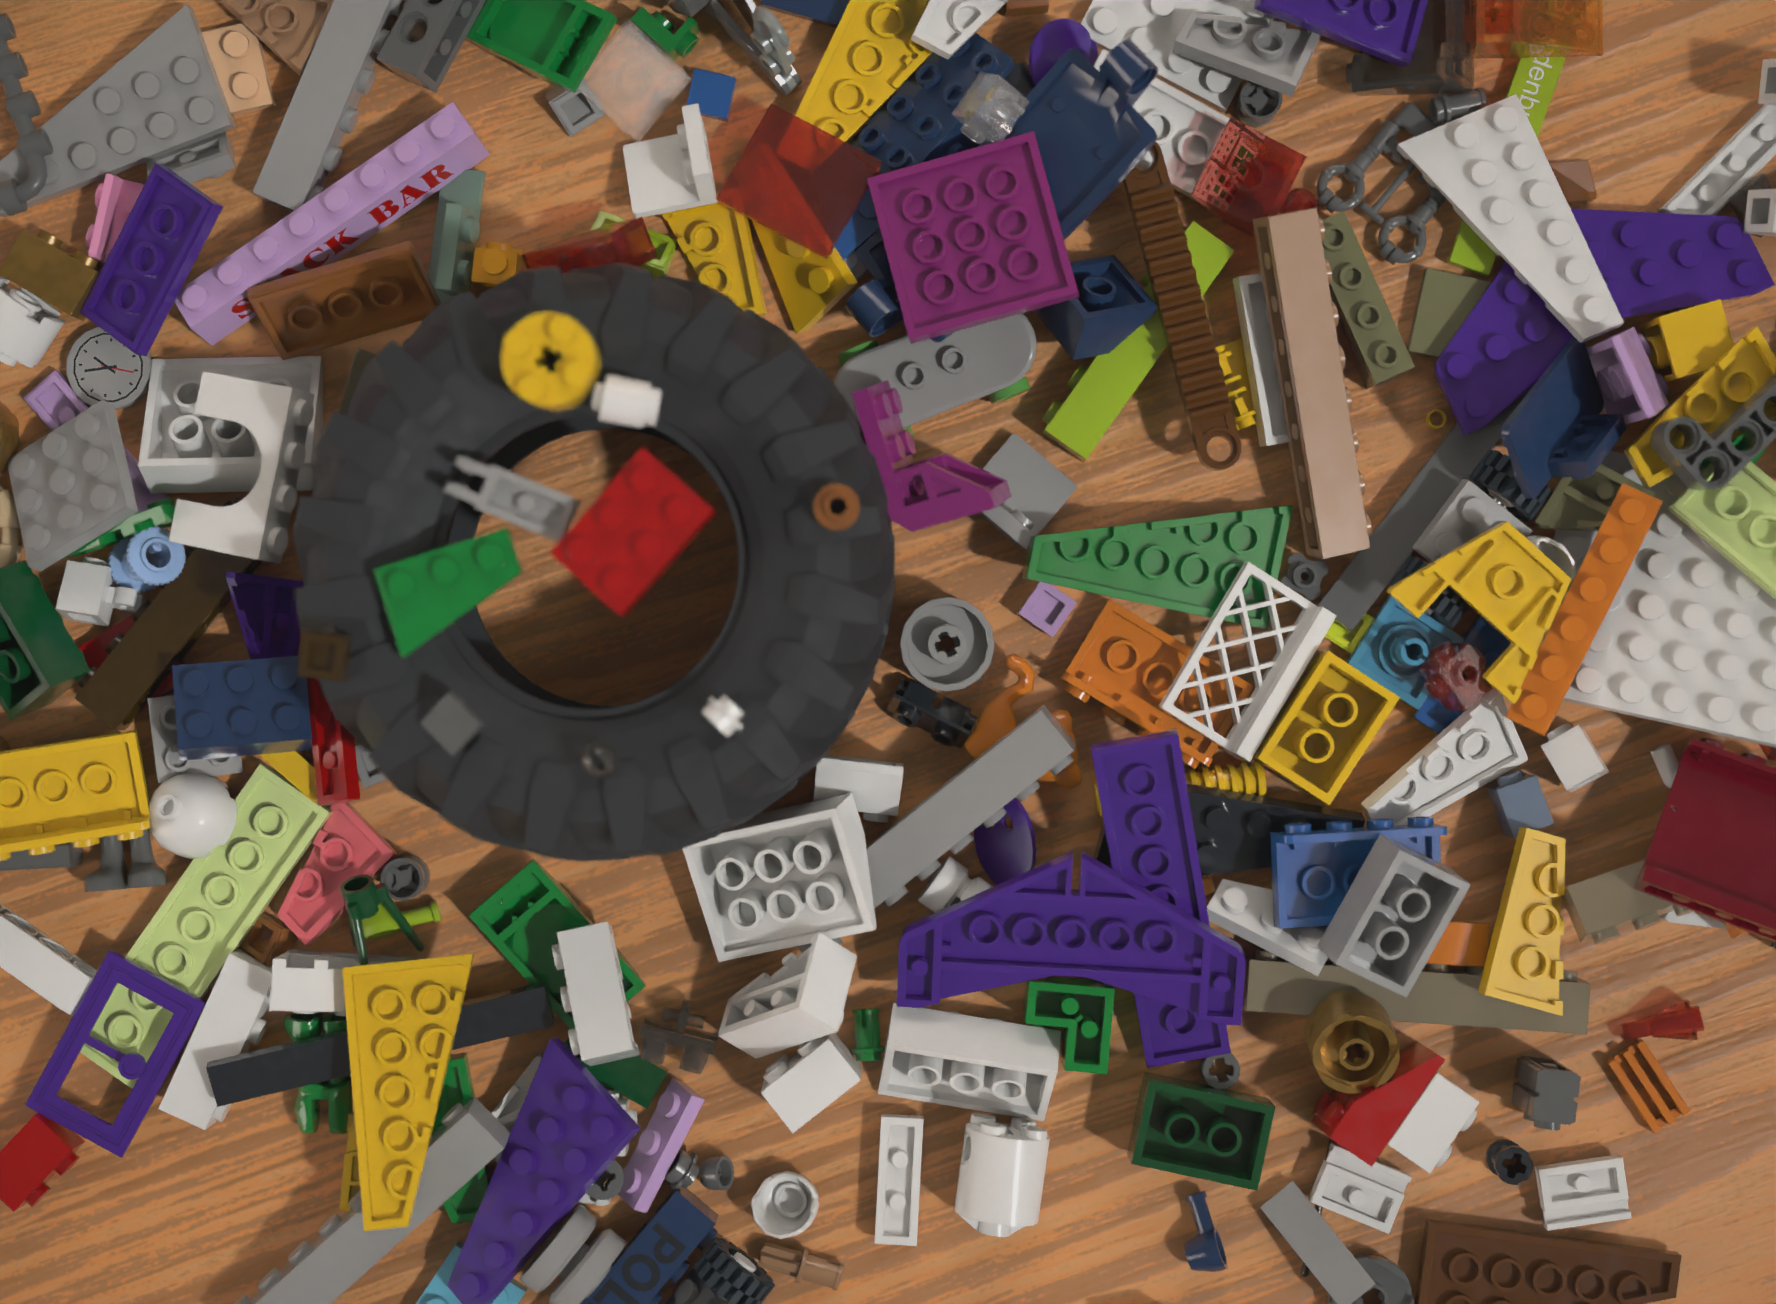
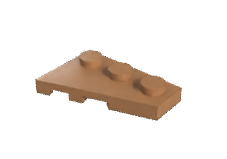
[218,0,334,77]

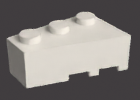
[552,921,640,1066]
[718,932,857,1059]
[269,949,418,1017]

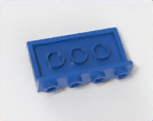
[1270,816,1447,929]

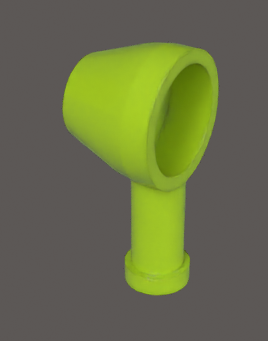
[361,901,442,940]

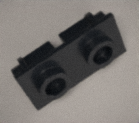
[886,679,977,749]

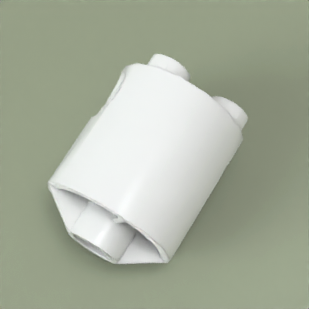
[954,1113,1050,1237]

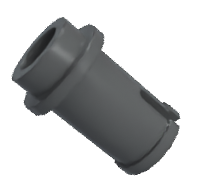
[1429,87,1487,125]

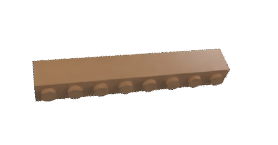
[1252,208,1372,559]

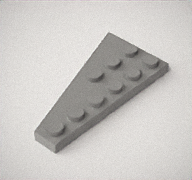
[0,5,236,218]

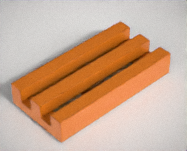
[1605,1038,1690,1134]

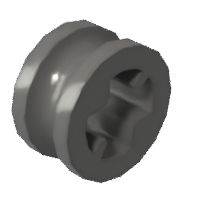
[1200,1053,1240,1089]

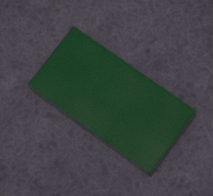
[579,1054,669,1109]

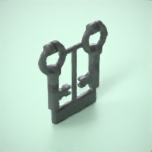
[1317,103,1447,265]

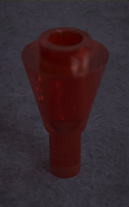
[1621,999,1704,1041]

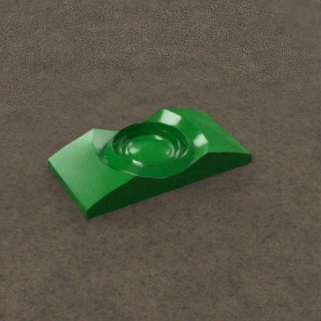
[465,0,618,93]
[469,859,646,1029]

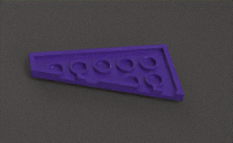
[447,1038,641,1304]

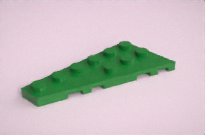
[1022,505,1293,630]

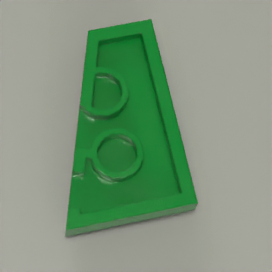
[374,528,523,658]

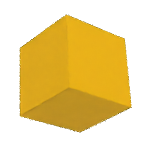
[1640,299,1734,383]

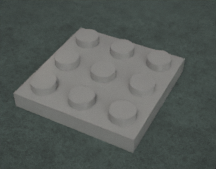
[7,400,138,572]

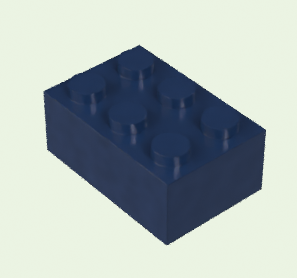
[172,656,312,761]

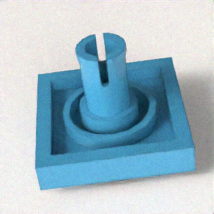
[1347,595,1464,710]

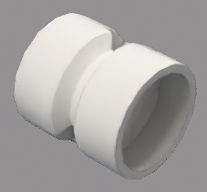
[917,856,992,913]

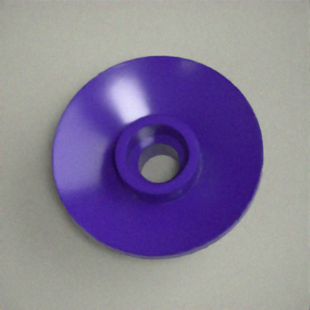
[1029,19,1099,86]

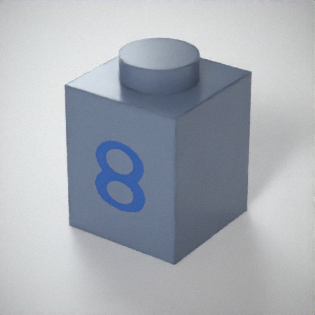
[1487,769,1554,838]

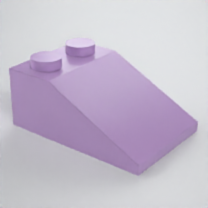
[1587,327,1669,425]

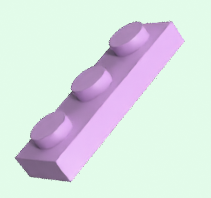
[617,1078,705,1213]

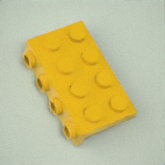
[0,730,151,861]

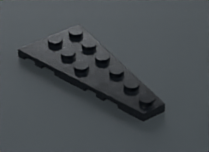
[1093,784,1365,876]

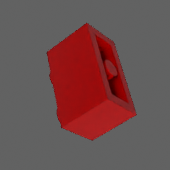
[0,1113,85,1212]

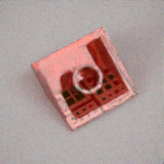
[1190,117,1307,238]

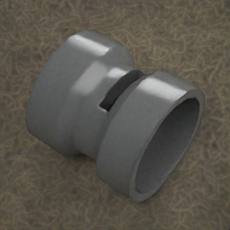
[1234,81,1282,128]
[381,855,430,901]

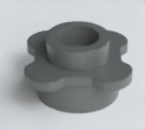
[1280,553,1329,600]

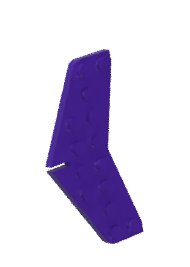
[1434,208,1775,436]
[897,851,1246,1026]

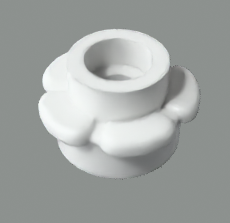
[701,695,743,737]

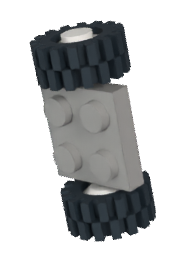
[1390,449,1552,628]

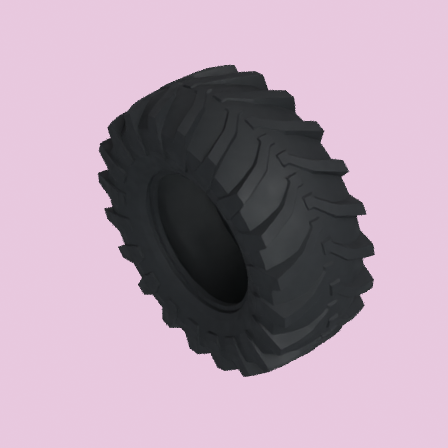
[293,263,895,862]

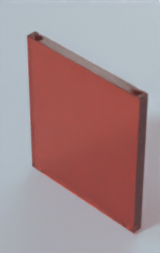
[716,103,882,260]

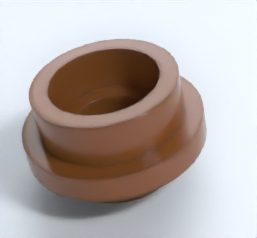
[813,484,860,531]

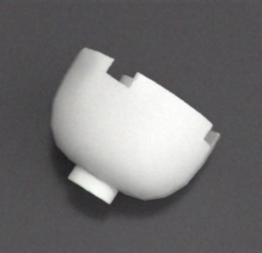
[149,772,237,859]

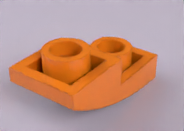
[1427,920,1490,966]

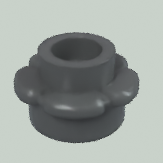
[664,1149,699,1190]

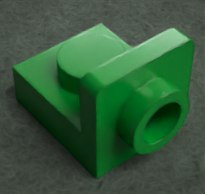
[630,7,699,63]

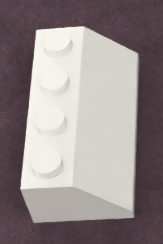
[878,1003,1061,1121]

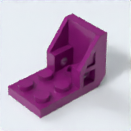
[851,380,1012,532]

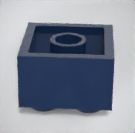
[1033,255,1157,360]

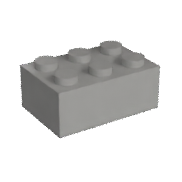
[1317,834,1471,998]

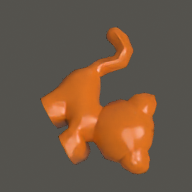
[964,653,1082,788]

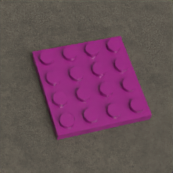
[867,131,1079,344]

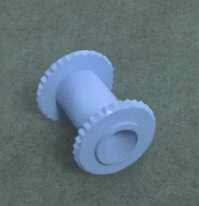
[107,526,186,594]

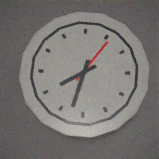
[66,327,152,410]

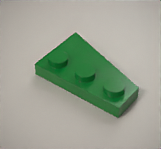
[62,498,176,559]

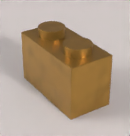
[0,229,100,321]

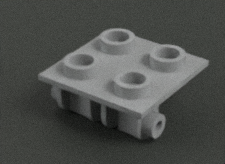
[147,695,243,783]

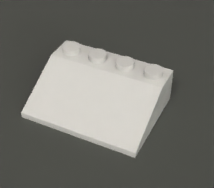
[138,356,324,494]
[683,793,877,962]

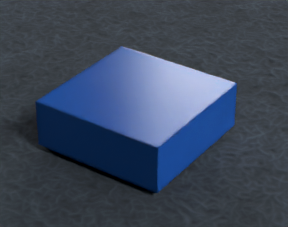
[687,69,737,122]

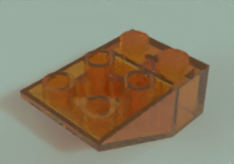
[1471,0,1603,59]

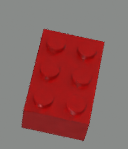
[549,447,717,616]

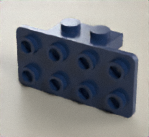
[849,33,1014,174]
[1501,338,1627,499]

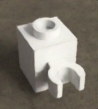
[55,557,143,627]

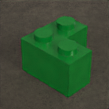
[1023,977,1115,1074]

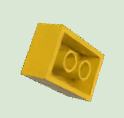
[1252,651,1400,805]

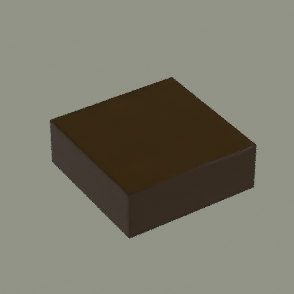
[297,630,352,682]

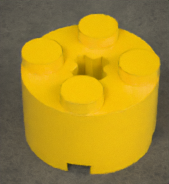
[501,312,601,411]

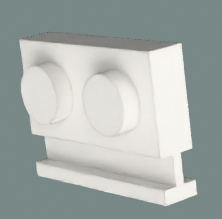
[1308,1142,1412,1234]
[1535,1154,1632,1231]

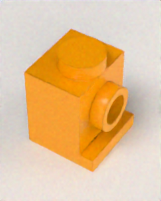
[471,242,524,289]

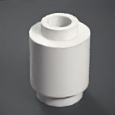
[592,374,662,429]

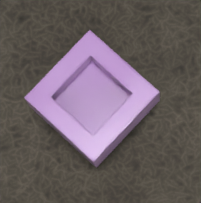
[1018,582,1077,637]

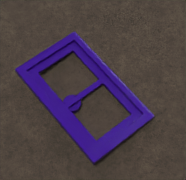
[25,950,207,1158]

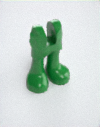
[284,1012,352,1134]

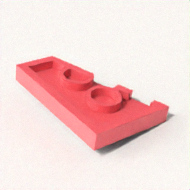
[277,802,399,945]

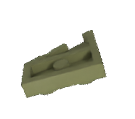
[1535,464,1655,531]

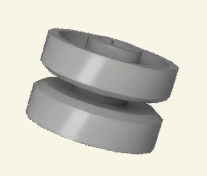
[900,597,995,692]
[520,1204,626,1304]

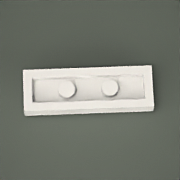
[874,1114,924,1246]

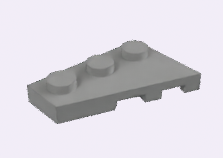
[1173,11,1321,97]

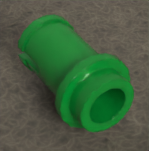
[851,1008,885,1061]

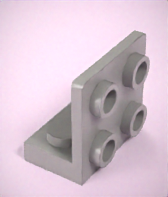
[979,434,1077,551]

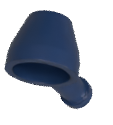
[1184,1190,1228,1272]

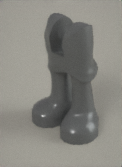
[84,772,167,892]

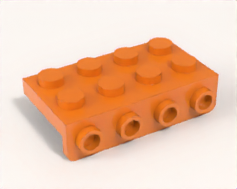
[1060,599,1255,769]

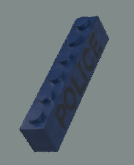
[580,1186,718,1304]

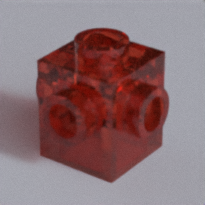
[1418,641,1493,711]

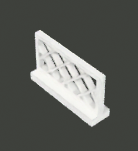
[1158,562,1337,762]

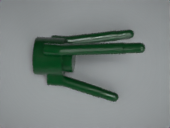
[340,875,424,966]

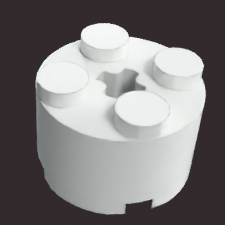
[0,276,65,368]

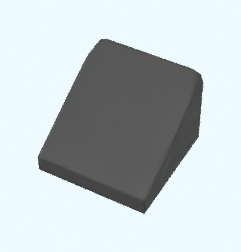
[420,691,486,756]

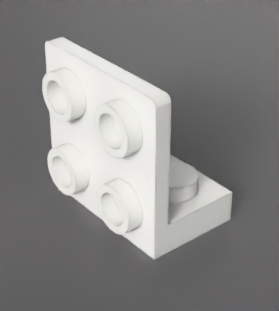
[623,103,718,218]

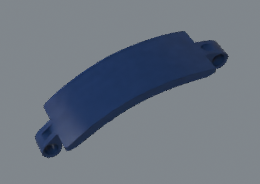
[844,38,1158,343]

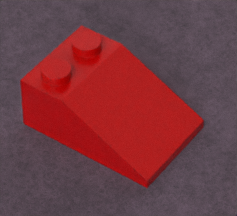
[1311,1041,1445,1167]

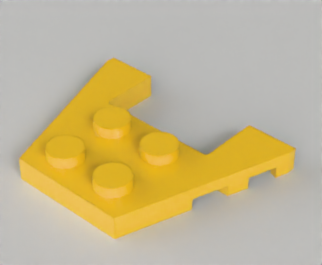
[1386,521,1571,704]

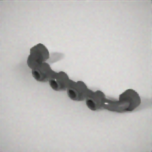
[0,13,53,216]

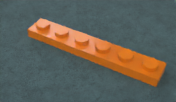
[1505,483,1663,736]

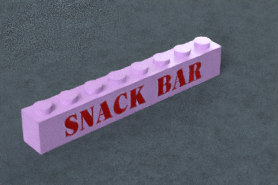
[174,102,490,346]

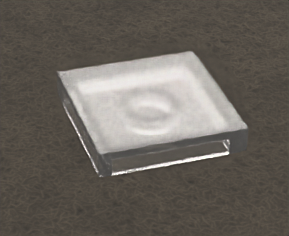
[577,20,692,143]

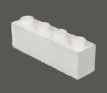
[158,949,272,1130]

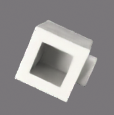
[1541,723,1609,793]

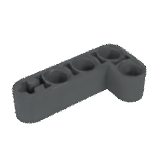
[1651,373,1776,491]

